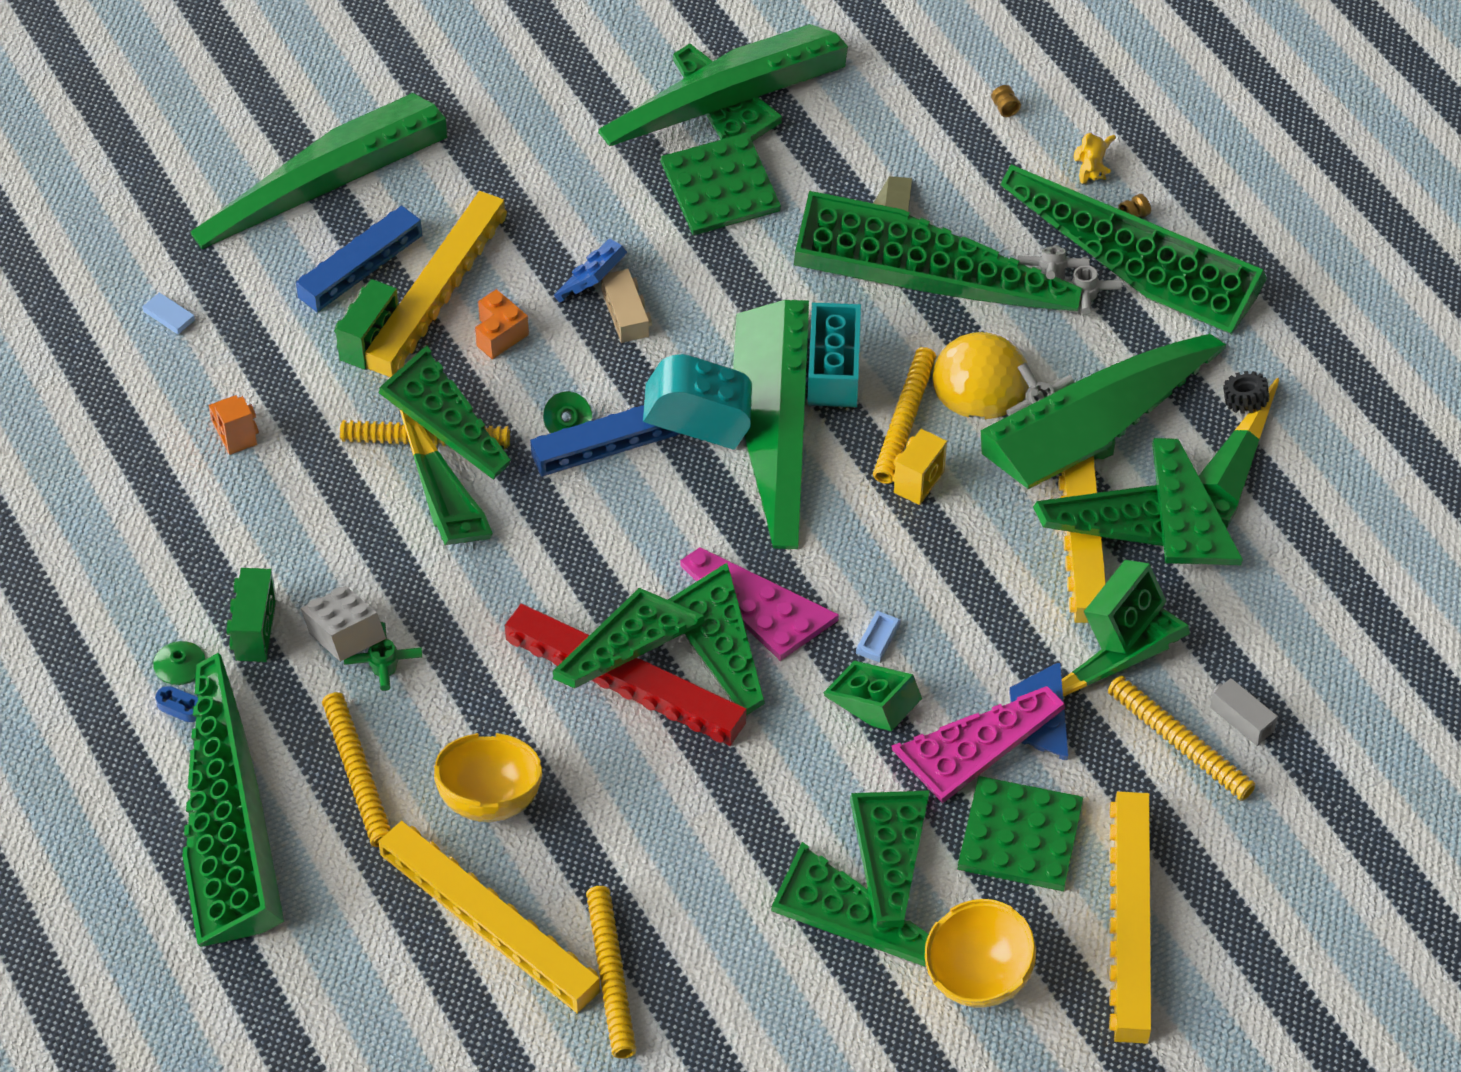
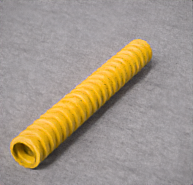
[873,347,936,484]
[340,420,510,449]
[1108,676,1256,801]
[322,692,391,847]
[586,886,637,1059]

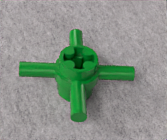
[344,622,423,691]

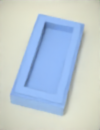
[143,292,195,335]
[856,611,901,663]

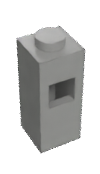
[1210,678,1278,746]

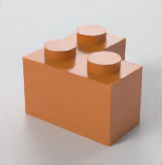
[475,289,529,360]
[209,395,259,455]

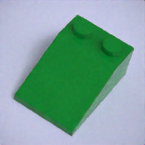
[823,661,922,731]

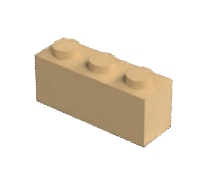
[601,269,652,343]

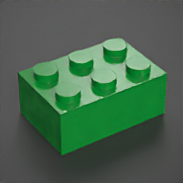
[334,279,398,370]
[1084,560,1167,654]
[227,567,277,662]

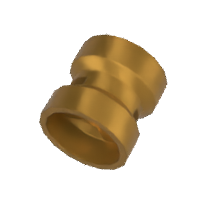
[991,85,1021,117]
[1118,194,1151,218]

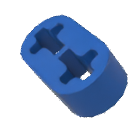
[155,686,198,722]

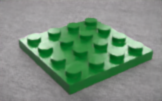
[660,132,781,236]
[957,776,1083,892]

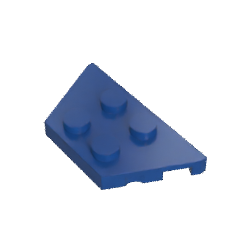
[554,239,627,302]
[1009,663,1068,760]

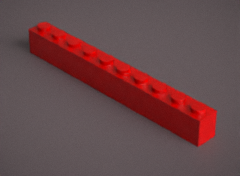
[505,603,746,746]

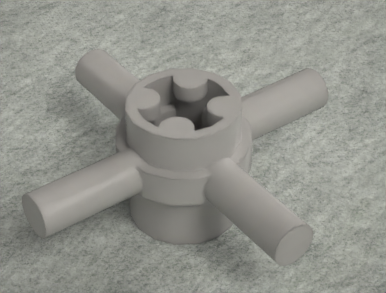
[1017,245,1090,280]
[1067,257,1122,315]
[1007,363,1074,416]

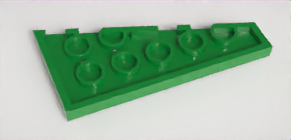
[673,43,782,142]
[378,346,510,480]
[1152,438,1243,565]
[1033,485,1163,546]
[668,563,765,716]
[553,588,705,689]
[850,790,930,928]
[771,842,929,967]

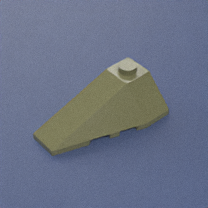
[873,176,912,212]

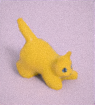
[1074,133,1116,184]

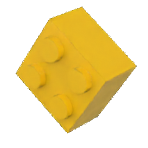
[892,429,947,505]

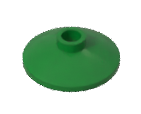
[543,391,592,434]
[153,641,206,685]

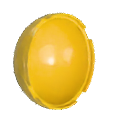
[932,332,1029,419]
[434,733,542,823]
[925,899,1036,1008]

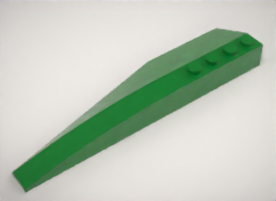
[598,24,848,146]
[191,93,448,249]
[1000,164,1267,335]
[794,191,1082,311]
[733,300,809,549]
[981,334,1226,489]
[183,653,284,947]

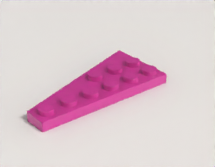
[680,547,839,661]
[891,686,1065,804]

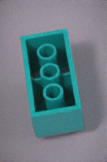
[808,302,861,407]
[643,354,752,450]

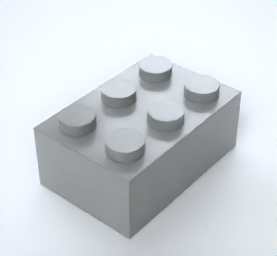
[300,586,386,661]

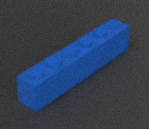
[296,205,423,313]
[530,405,681,477]

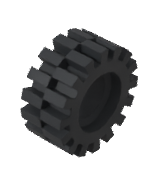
[1223,371,1270,414]

